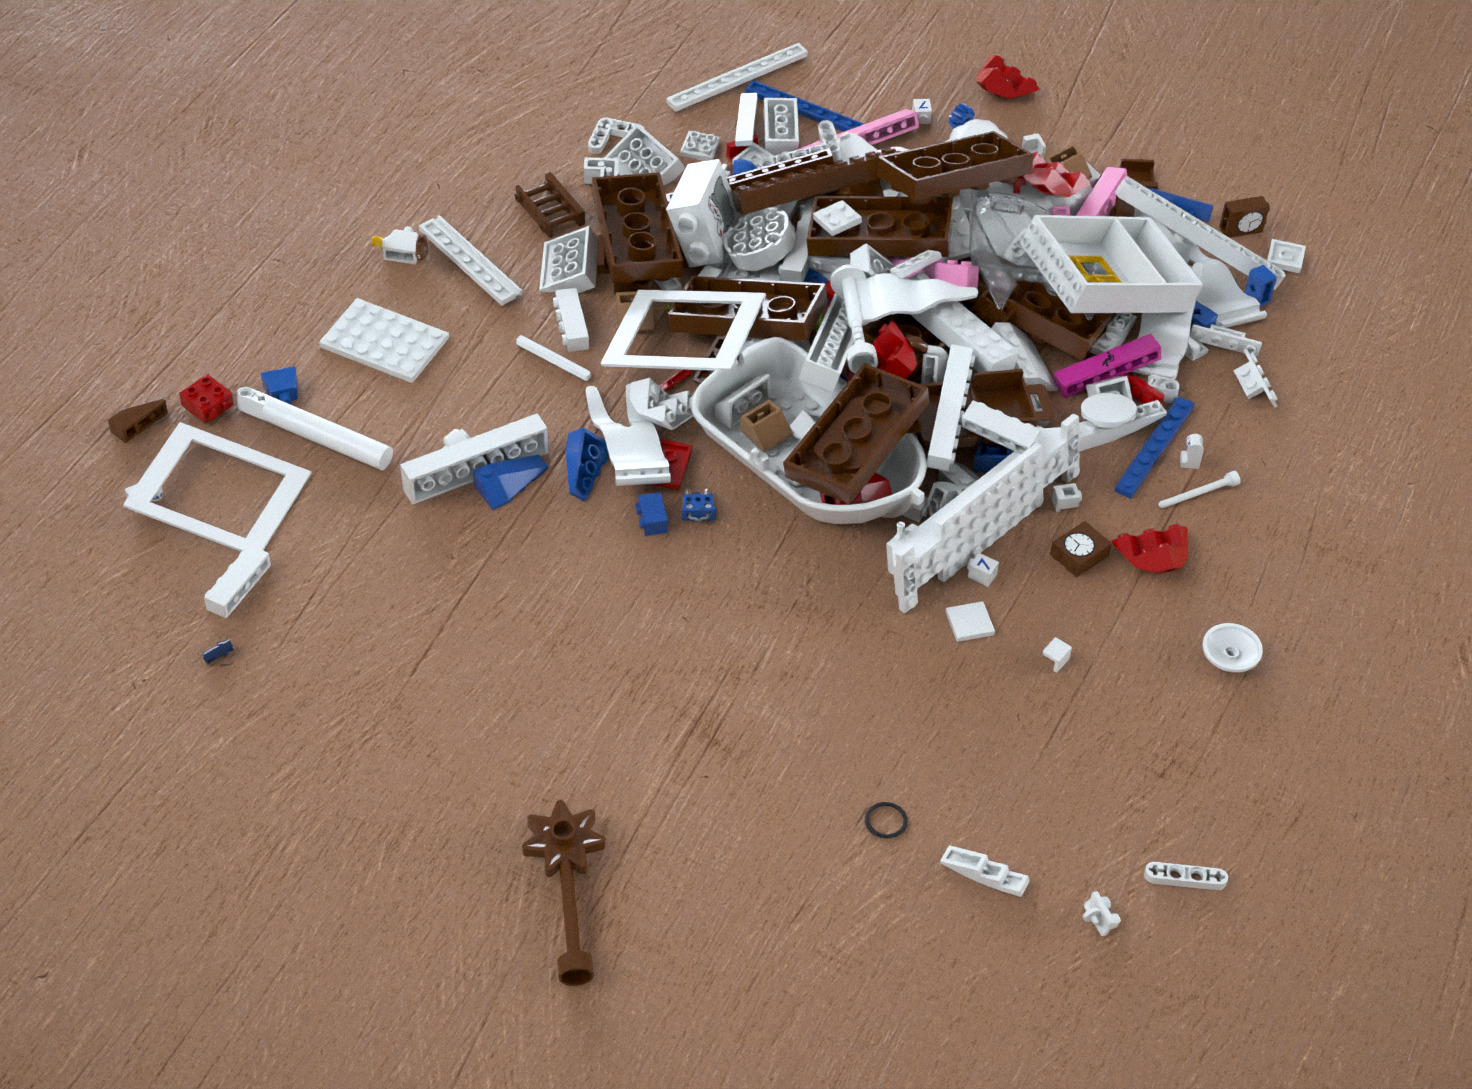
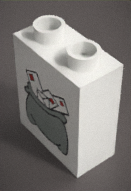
[666,159,741,268]

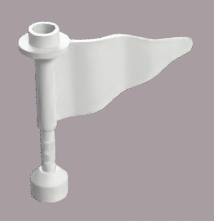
[830,265,978,373]

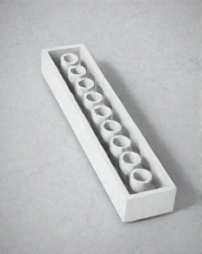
[798,293,854,392]

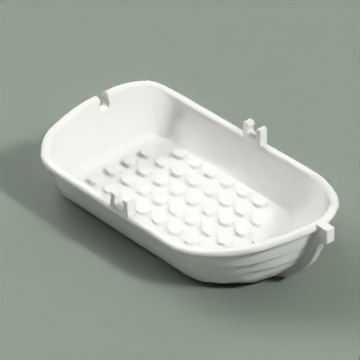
[691,337,927,524]

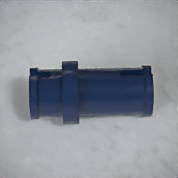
[201,639,234,665]

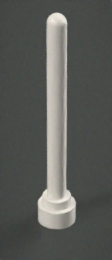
[1158,471,1240,508]

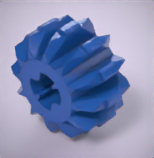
[948,103,975,129]

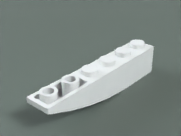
[1079,400,1167,452]

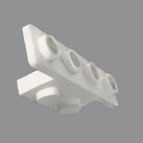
[1190,324,1262,357]
[1233,348,1278,408]

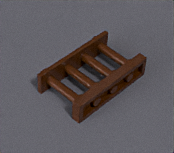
[514,172,585,238]

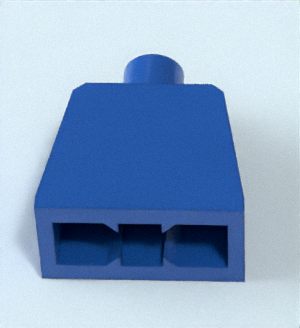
[261,366,298,405]

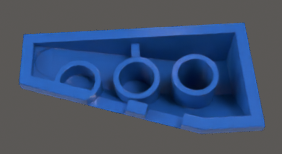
[565,428,609,501]
[473,454,548,510]

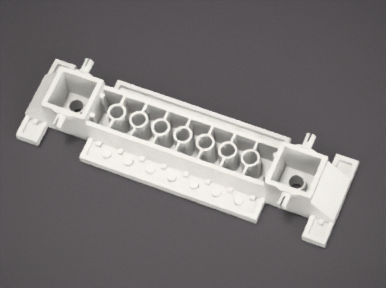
[886,414,1080,613]

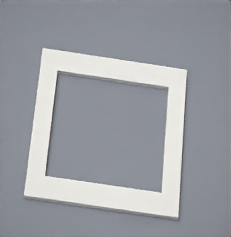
[600,290,766,371]
[123,422,312,552]

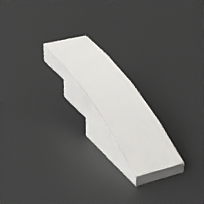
[940,845,1030,897]

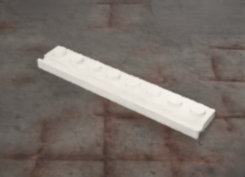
[419,215,522,306]

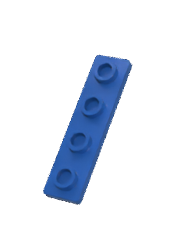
[1148,188,1213,221]

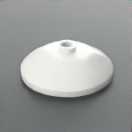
[1202,623,1263,672]

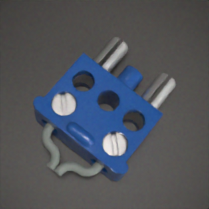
[681,489,716,523]

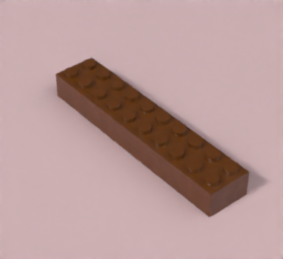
[731,147,902,214]

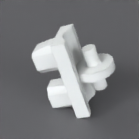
[1083,891,1121,936]

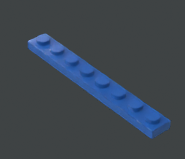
[1114,396,1195,499]

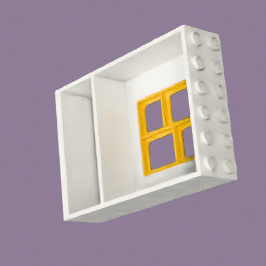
[1020,215,1203,313]

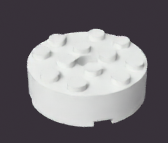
[724,207,796,272]

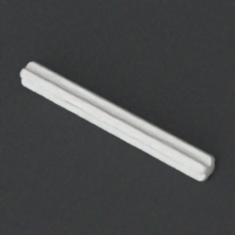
[516,335,591,381]

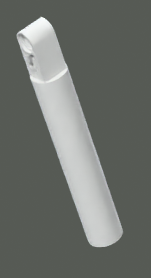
[237,387,393,470]

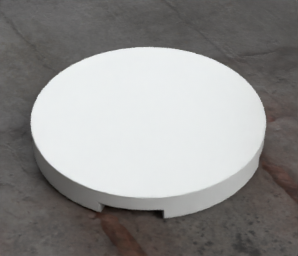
[1081,393,1137,428]

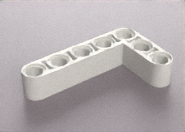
[760,120,842,168]

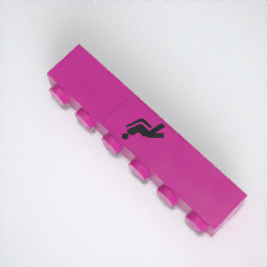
[1054,333,1161,399]

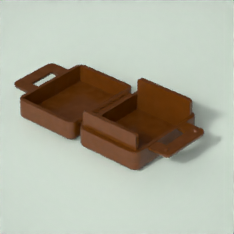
[906,369,1056,451]

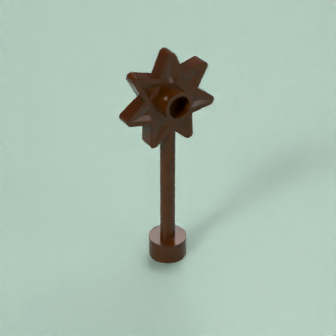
[522,800,606,986]

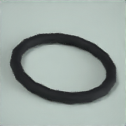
[865,802,908,839]

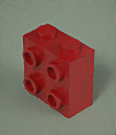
[179,374,234,424]

